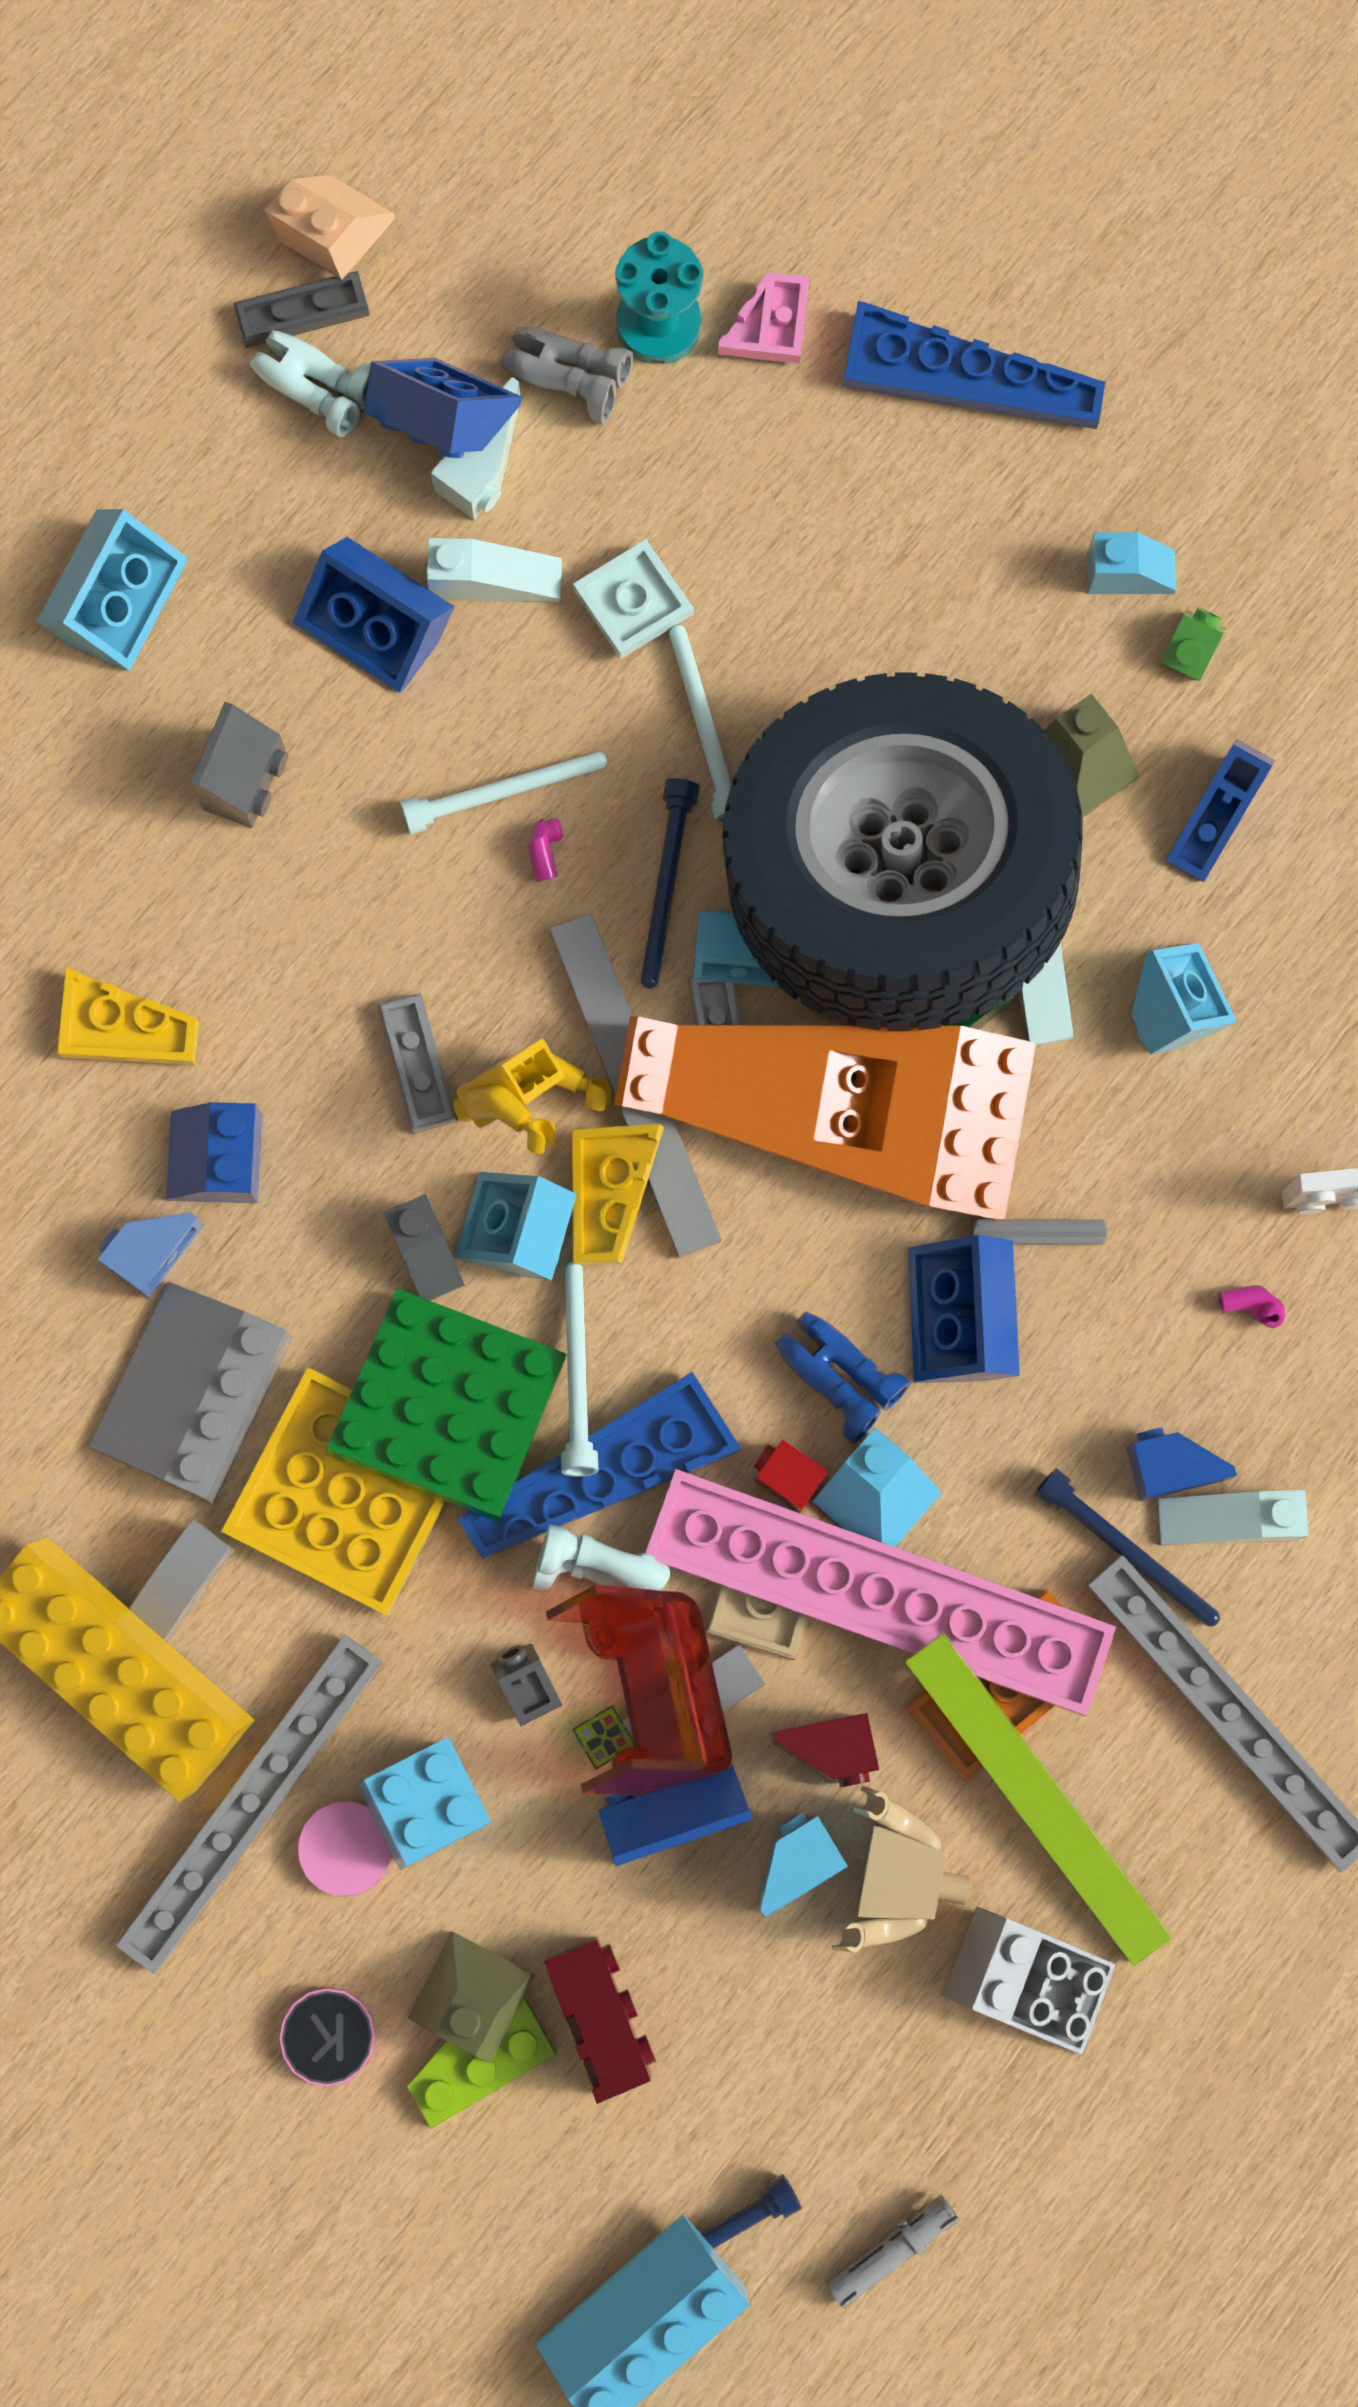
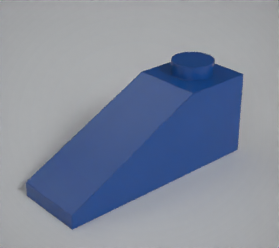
[1166,739,1275,882]

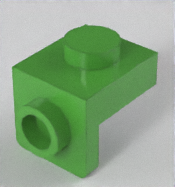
[1160,608,1226,681]

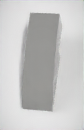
[129,1519,234,1642]

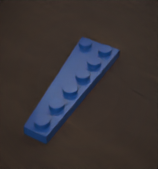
[843,301,1106,429]
[458,1372,741,1559]

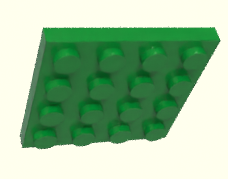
[326,1288,567,1522]

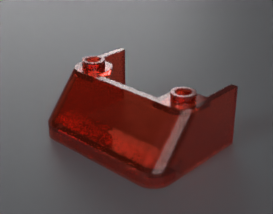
[546,1585,732,1795]

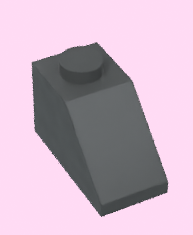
[383,1194,465,1301]

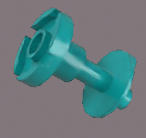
[615,231,703,364]

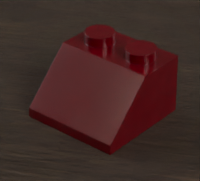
[770,1713,879,1787]

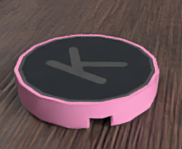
[279,1987,376,2087]

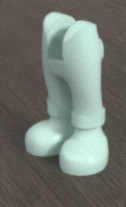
[249,330,371,437]
[532,1524,670,1602]

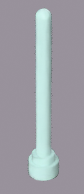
[669,625,732,824]
[400,752,607,835]
[561,1261,598,1477]

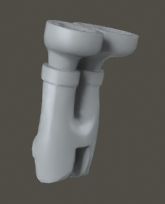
[500,327,633,425]

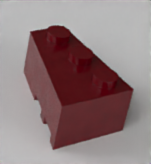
[544,1937,656,2104]

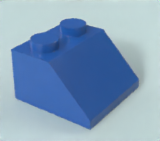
[166,1102,262,1203]

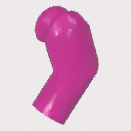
[528,818,564,882]
[1218,1285,1286,1328]

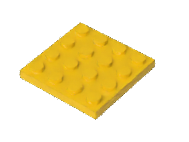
[221,1367,446,1616]

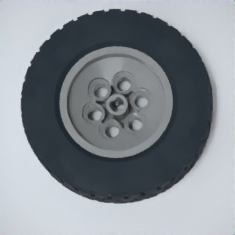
[722,672,1083,1031]

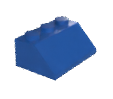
[364,358,522,458]
[293,537,455,693]
[908,1235,1020,1383]
[598,1759,753,1867]

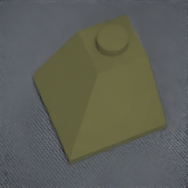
[1044,693,1139,818]
[408,1931,535,2063]

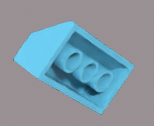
[536,2214,750,2407]

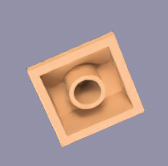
[265,175,395,280]

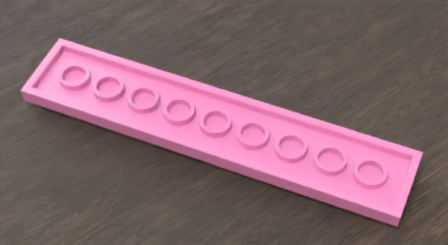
[645,1469,1116,1717]

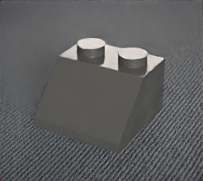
[191,701,288,828]

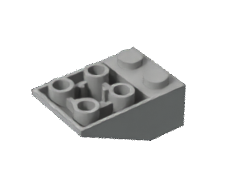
[942,1906,1116,2054]

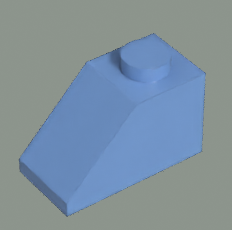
[98,1212,203,1298]

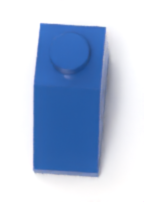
[1126,1428,1237,1501]

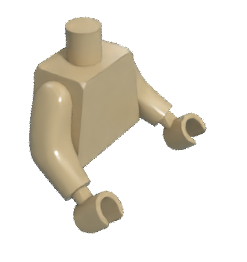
[832,1786,969,1952]

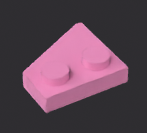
[718,272,810,364]

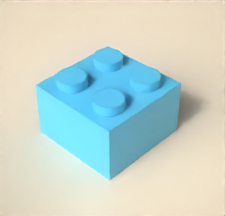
[358,1737,491,1871]

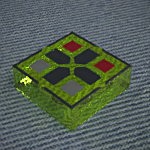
[572,1705,636,1770]

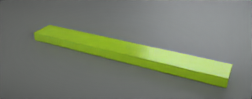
[905,1632,1172,1966]

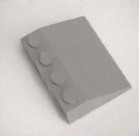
[88,1282,293,1504]

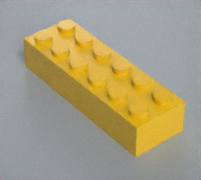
[0,1537,255,1802]

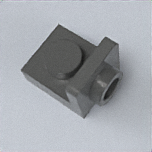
[491,1644,562,1727]

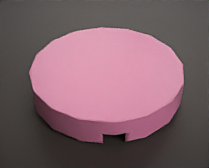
[298,1801,392,1897]

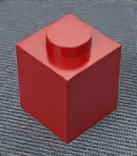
[753,1440,828,1513]

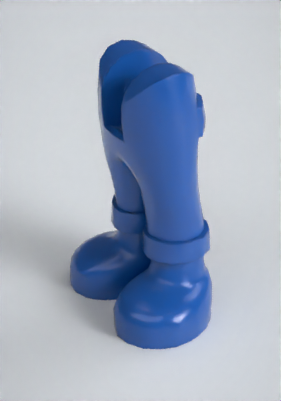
[775,1311,911,1444]

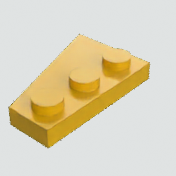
[57,967,199,1066]
[572,1124,664,1266]

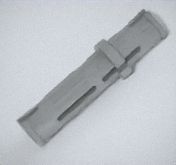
[826,2194,960,2309]

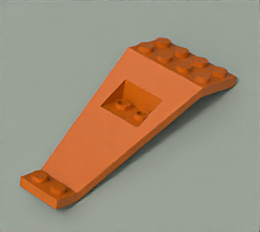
[614,1016,1036,1220]

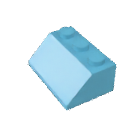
[37,509,188,671]

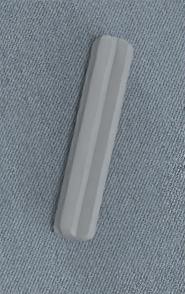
[972,1219,1107,1245]

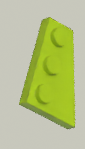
[407,1996,556,2129]

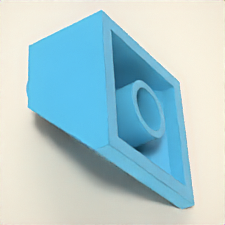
[1131,943,1237,1055]
[812,1428,941,1547]

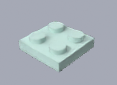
[573,539,694,660]

